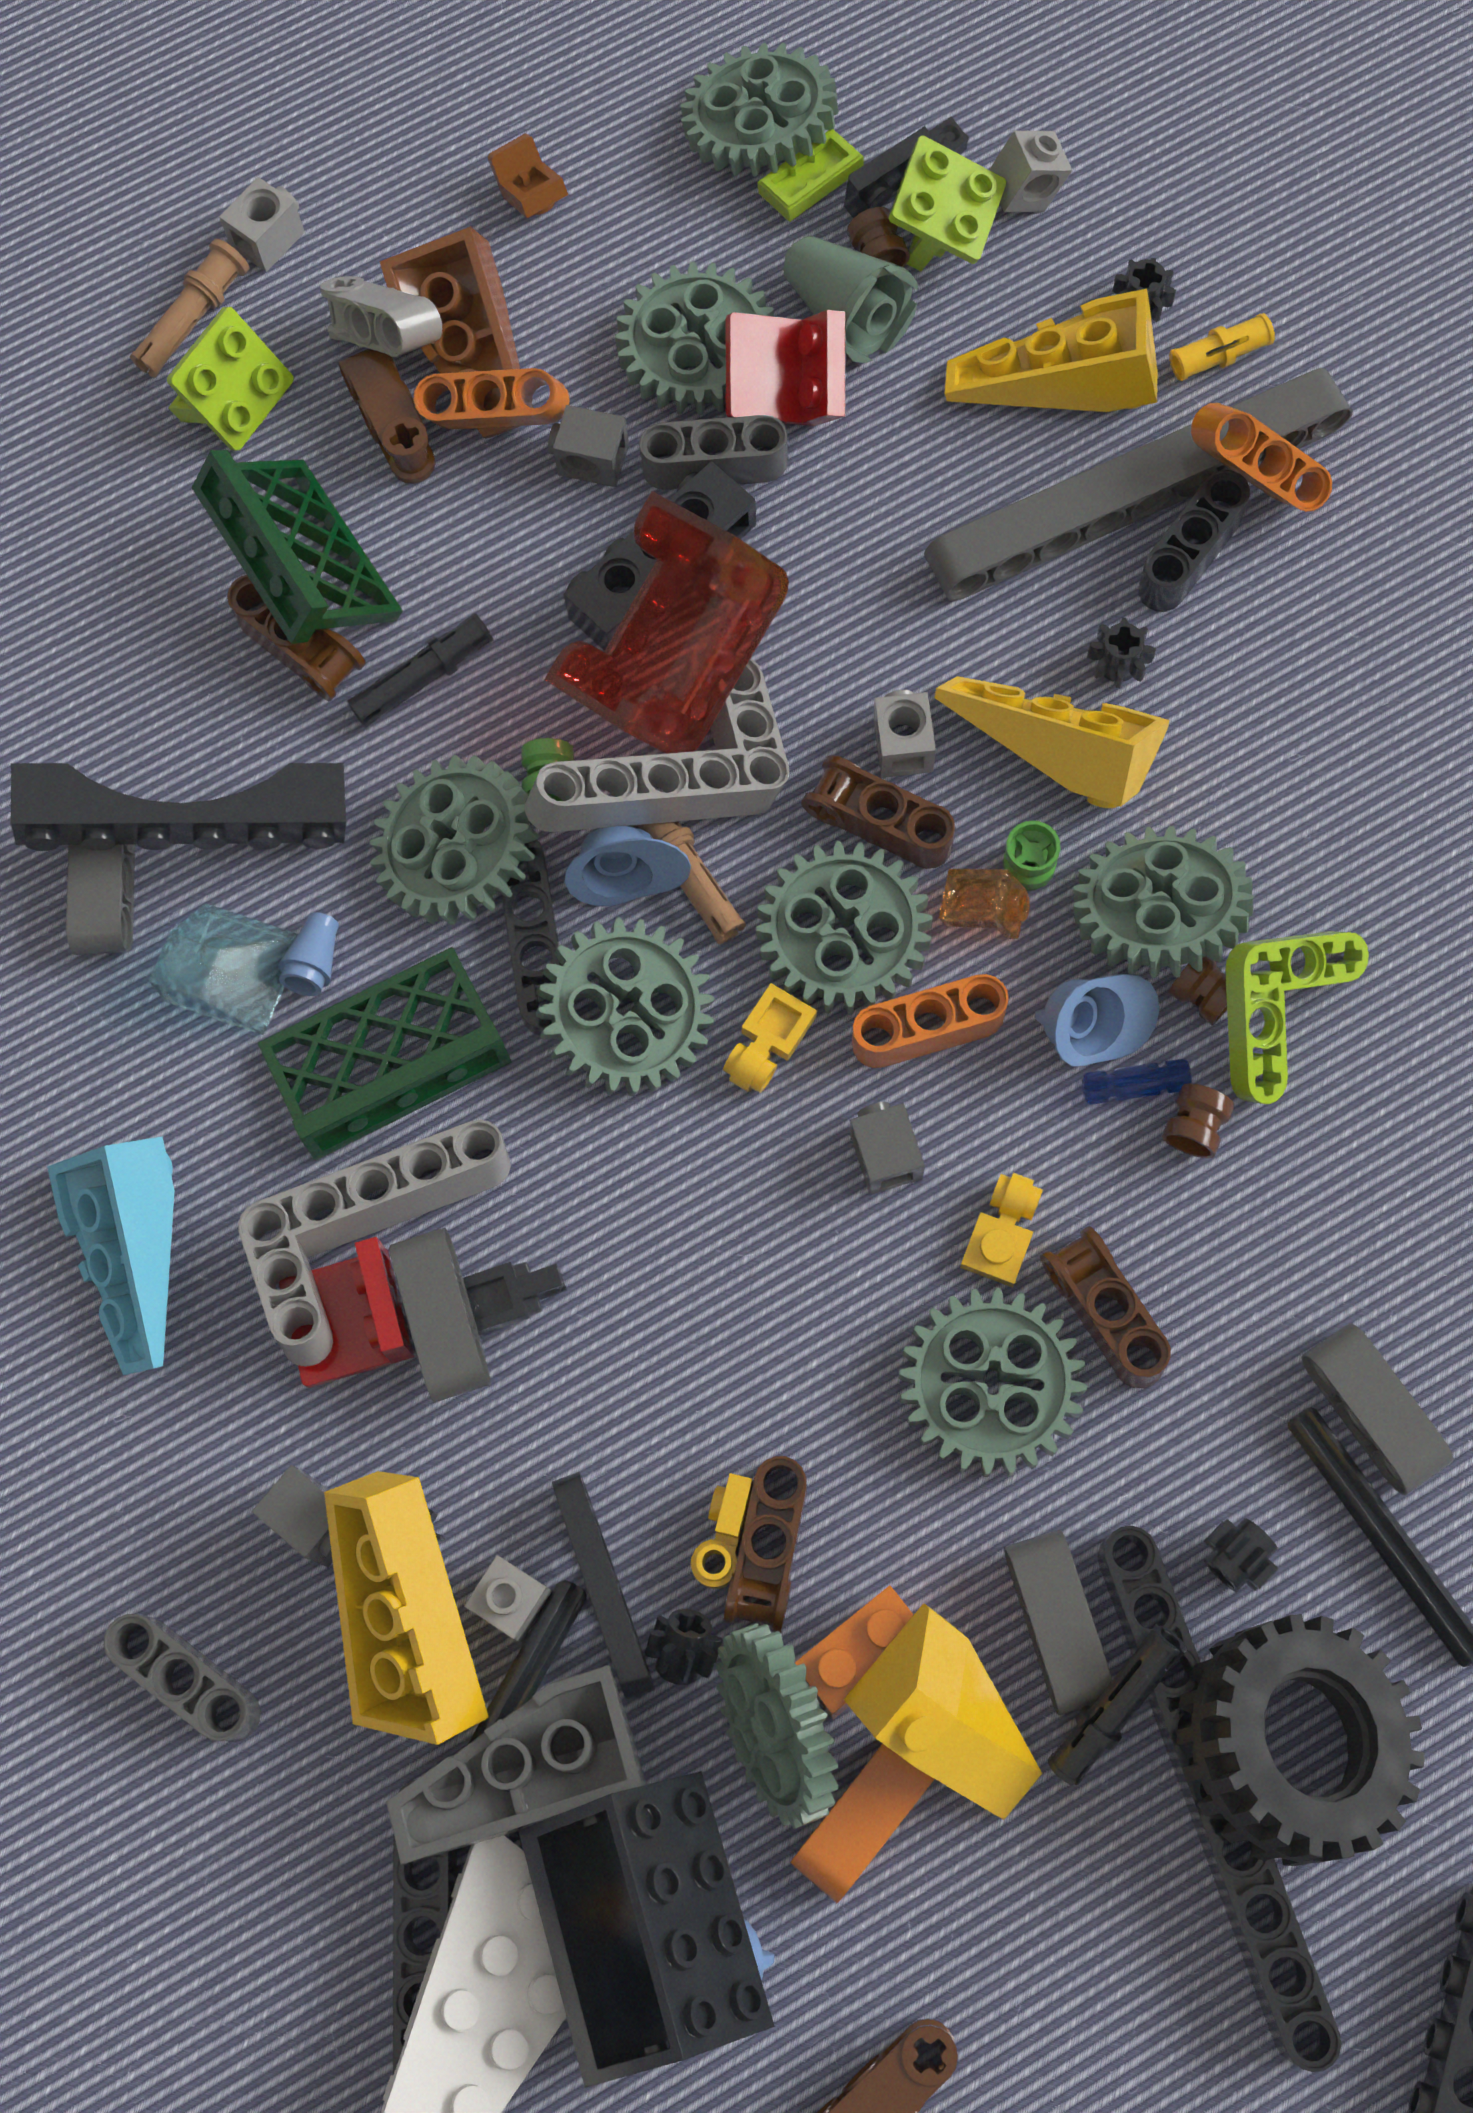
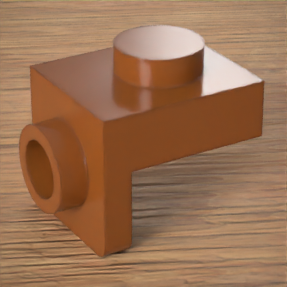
[488,133,568,218]

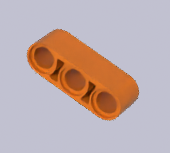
[413,368,570,430]
[1191,403,1332,512]
[852,974,1009,1068]
[790,1743,934,1904]

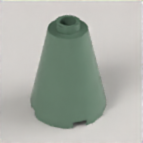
[783,236,918,363]

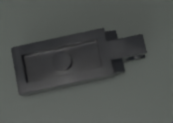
[844,116,969,219]
[463,1262,567,1335]

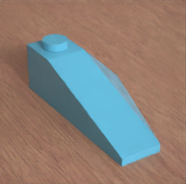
[47,1136,175,1375]

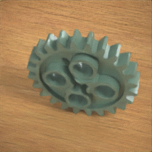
[680,43,839,176]
[615,261,774,416]
[369,755,539,925]
[1073,826,1253,978]
[756,841,933,1015]
[536,917,715,1096]
[898,1288,1087,1477]
[716,1623,838,1829]

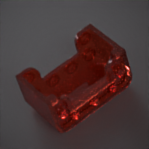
[544,491,789,754]

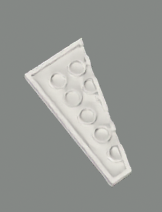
[381,1835,566,2113]

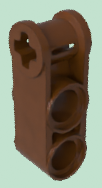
[337,348,436,484]
[227,575,366,701]
[801,755,955,869]
[1040,1226,1171,1388]
[723,1456,807,1633]
[816,2018,958,2113]

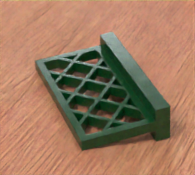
[191,450,403,644]
[257,946,512,1161]

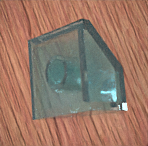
[148,903,298,1035]

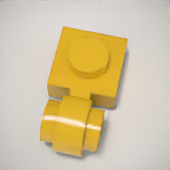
[723,983,817,1093]
[960,1172,1043,1288]
[691,1473,753,1589]

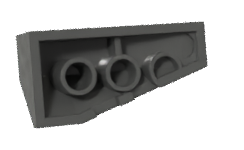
[386,1665,646,1865]

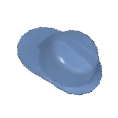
[564,826,691,906]
[1035,974,1160,1066]

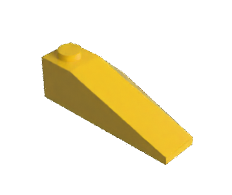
[944,289,1158,412]
[934,676,1170,808]
[843,1603,1043,1820]

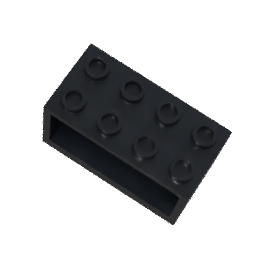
[518,1771,775,2088]

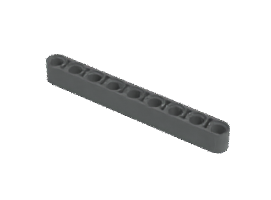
[924,368,1353,601]

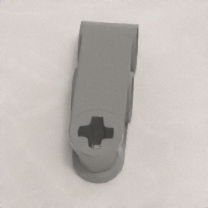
[320,276,442,357]

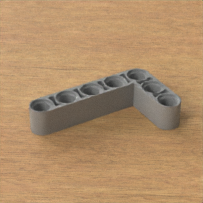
[525,654,789,832]
[238,1120,511,1367]

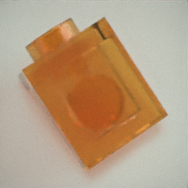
[938,869,1030,939]

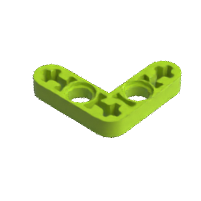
[1225,931,1369,1104]

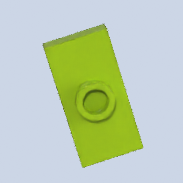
[757,129,864,222]

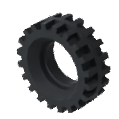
[1176,1614,1425,1866]

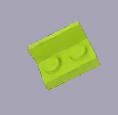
[889,136,1006,272]
[167,307,294,451]

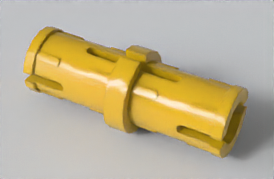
[1169,313,1275,381]

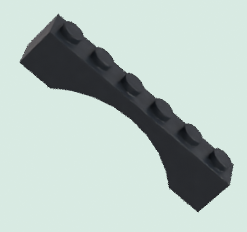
[11,763,346,851]

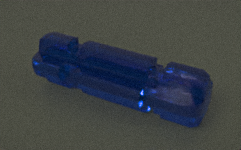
[1082,1059,1192,1105]

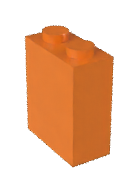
[795,1585,914,1720]

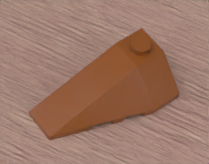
[379,226,521,439]

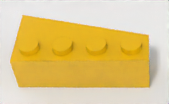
[324,1471,489,1745]

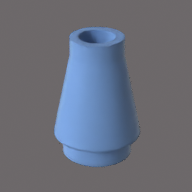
[278,912,339,996]

